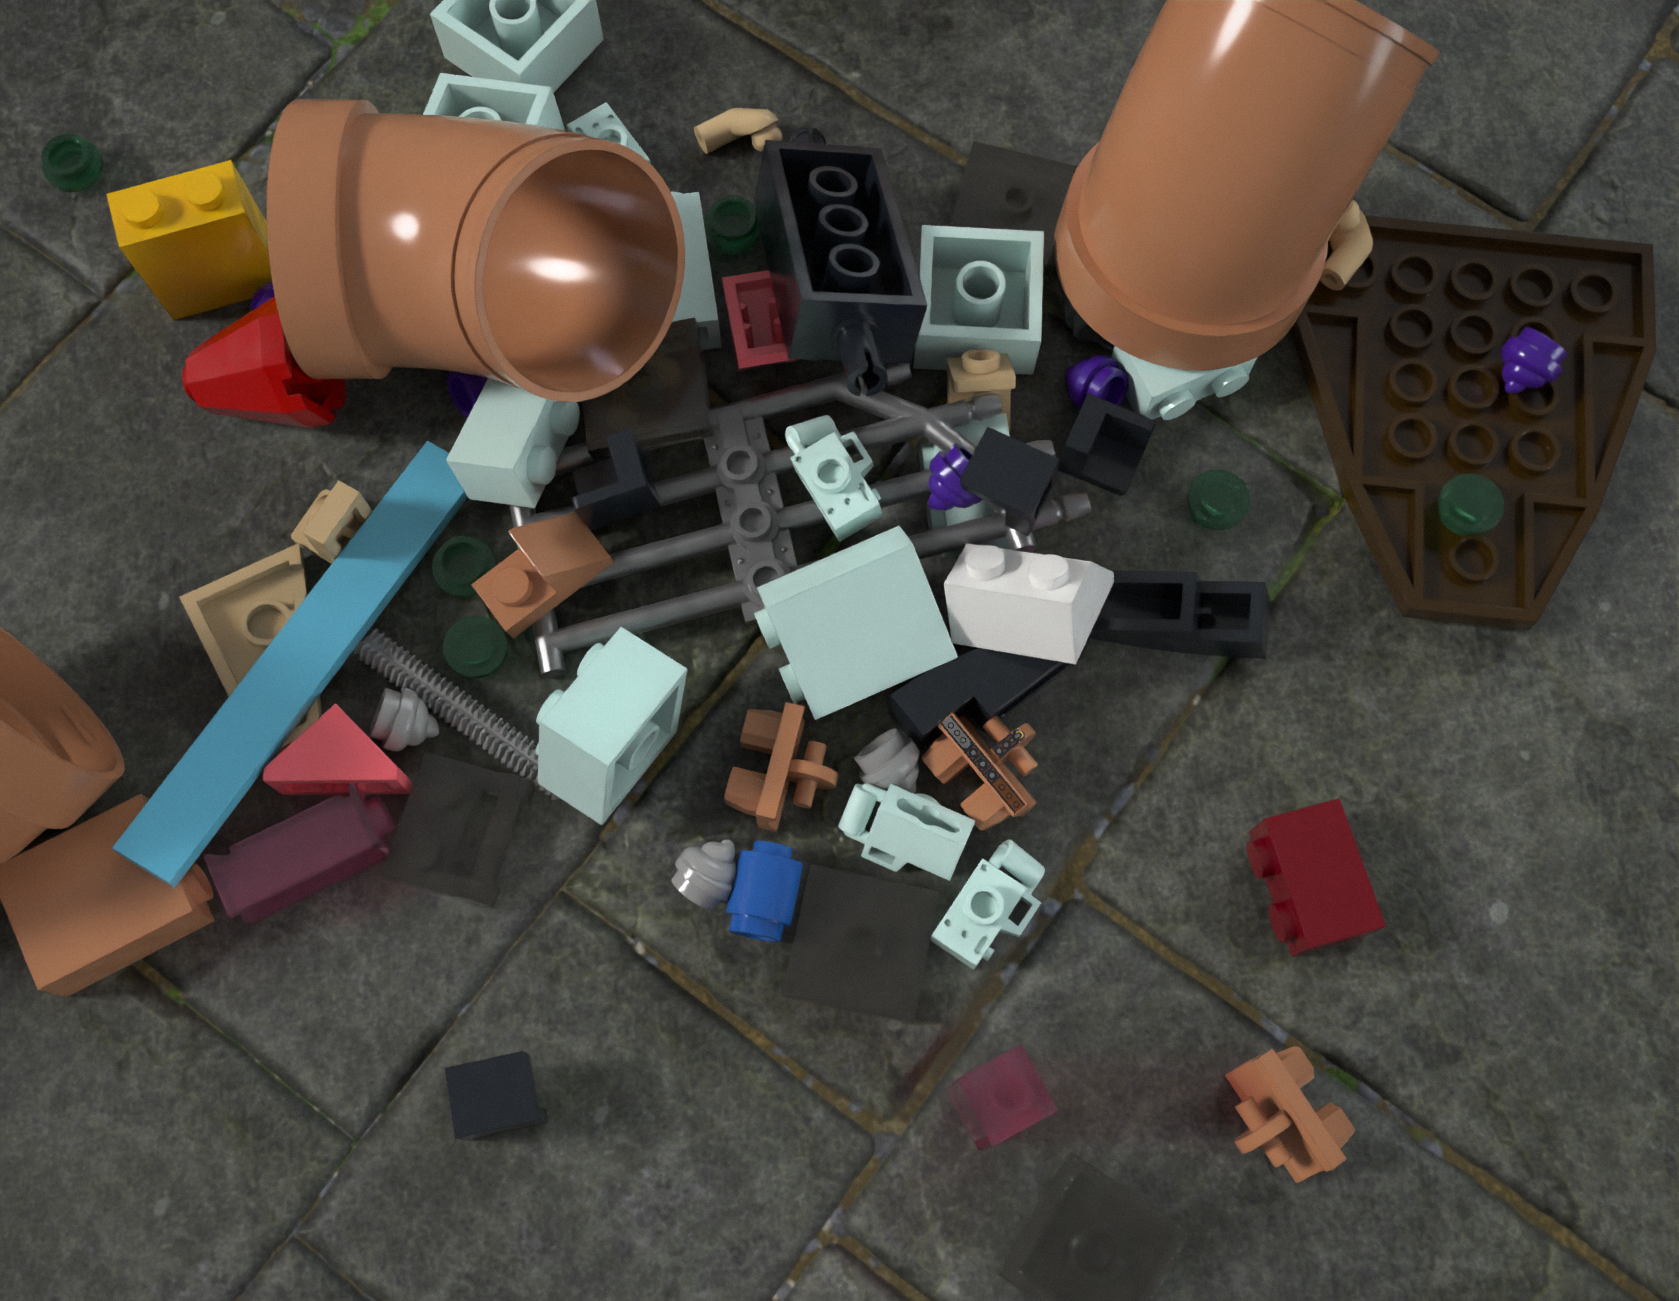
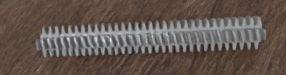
[354,628,559,800]

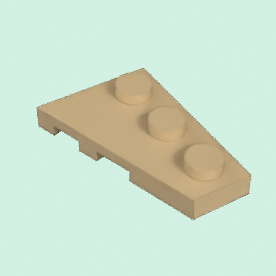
[179,543,322,764]

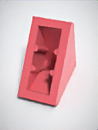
[722,270,799,371]
[263,703,412,795]

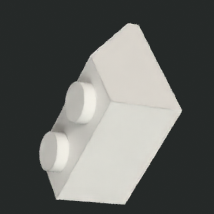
[944,543,1114,664]

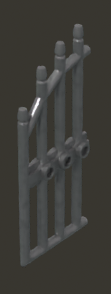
[510,362,1091,678]

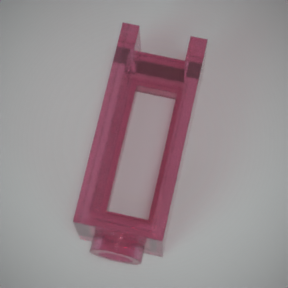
[203,784,396,926]
[946,1044,1058,1151]

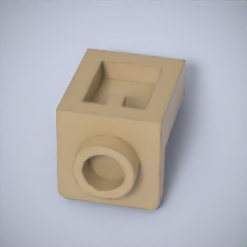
[947,349,1016,431]
[291,480,372,564]

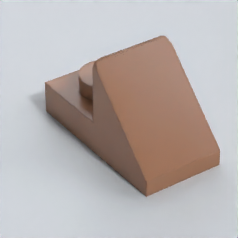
[471,512,614,639]

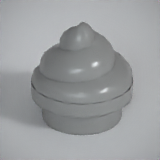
[368,687,439,752]
[855,729,920,794]
[672,839,736,910]

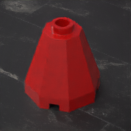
[182,296,346,428]

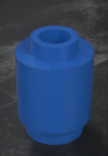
[726,841,803,943]

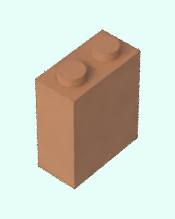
[0,794,215,997]

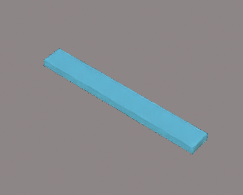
[112,441,468,889]

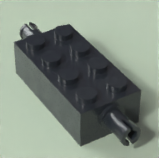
[754,127,928,396]

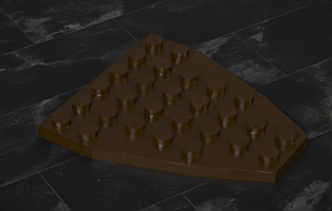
[1290,215,1656,630]

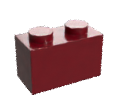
[1247,798,1386,957]

